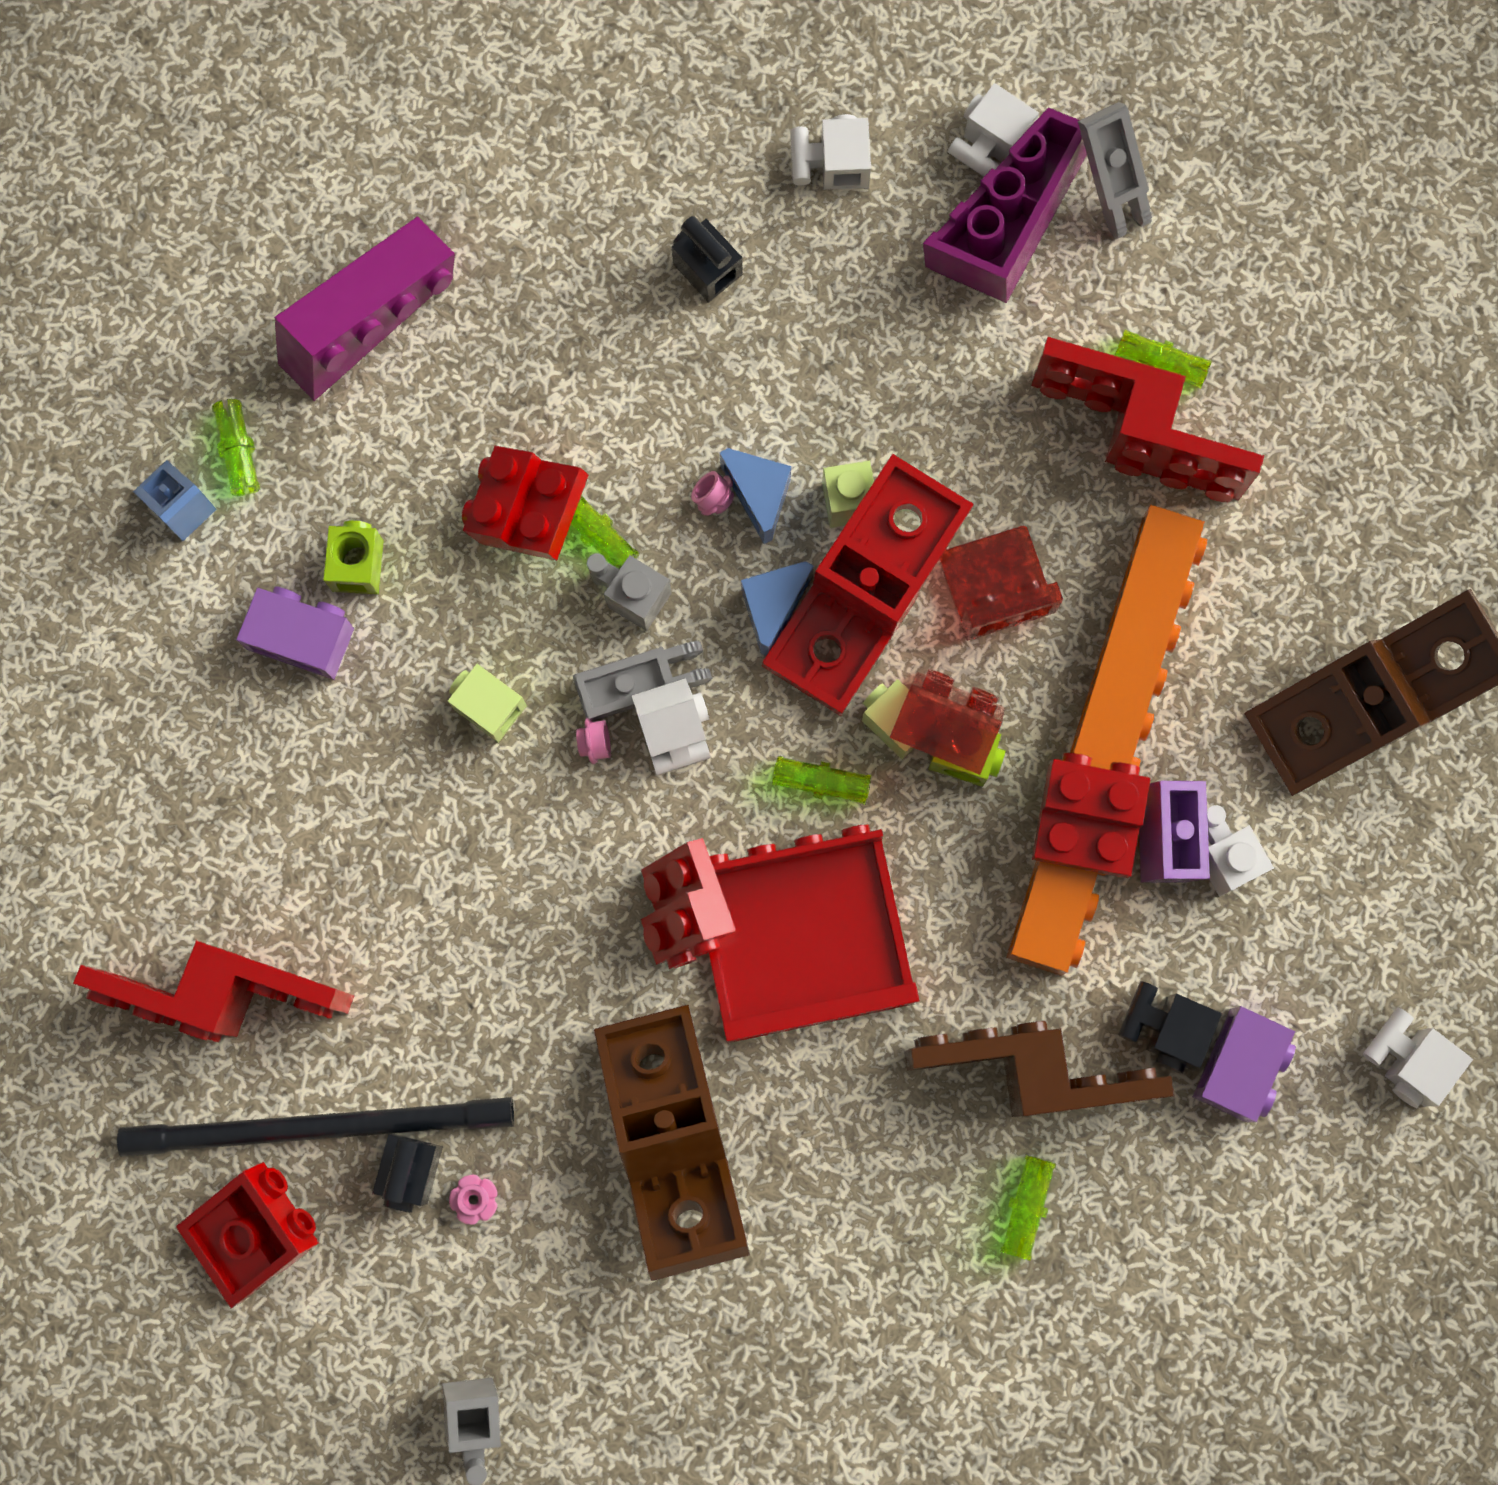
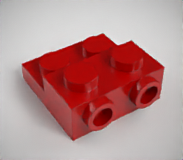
[462,445,589,561]
[1032,753,1151,878]
[640,838,736,970]
[176,1162,319,1308]

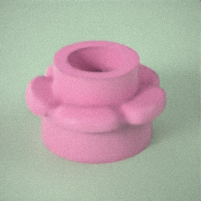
[691,471,734,516]
[576,718,611,764]
[449,1175,498,1225]

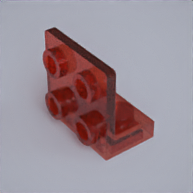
[939,526,1063,641]
[889,669,1005,775]

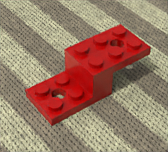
[1031,337,1265,502]
[762,454,974,716]
[73,940,355,1042]

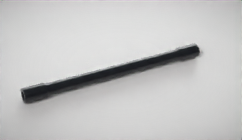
[117,1097,514,1157]

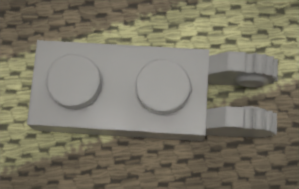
[1078,102,1152,239]
[573,641,712,722]

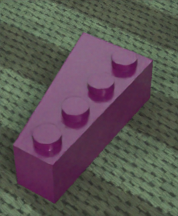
[923,107,1087,303]
[274,216,455,401]

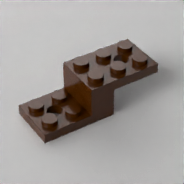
[1244,589,1498,796]
[594,1005,750,1281]
[904,1021,1175,1117]

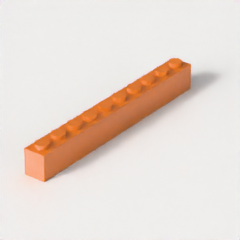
[1006,504,1207,976]

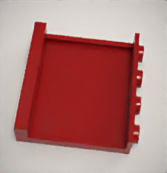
[709,824,920,1043]

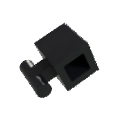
[671,216,743,303]
[1118,981,1222,1074]
[372,1134,443,1213]

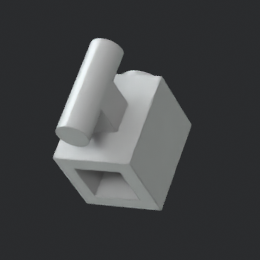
[587,553,672,631]
[442,1377,501,1485]

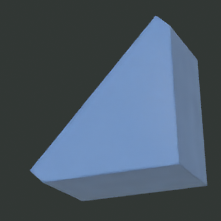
[719,448,791,544]
[133,460,217,541]
[741,561,814,656]

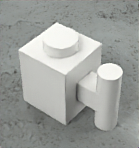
[948,83,1039,177]
[790,114,871,190]
[632,678,711,775]
[1207,805,1274,897]
[1363,1007,1473,1108]

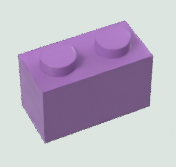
[236,586,354,680]
[1139,781,1210,883]
[1192,1006,1296,1122]

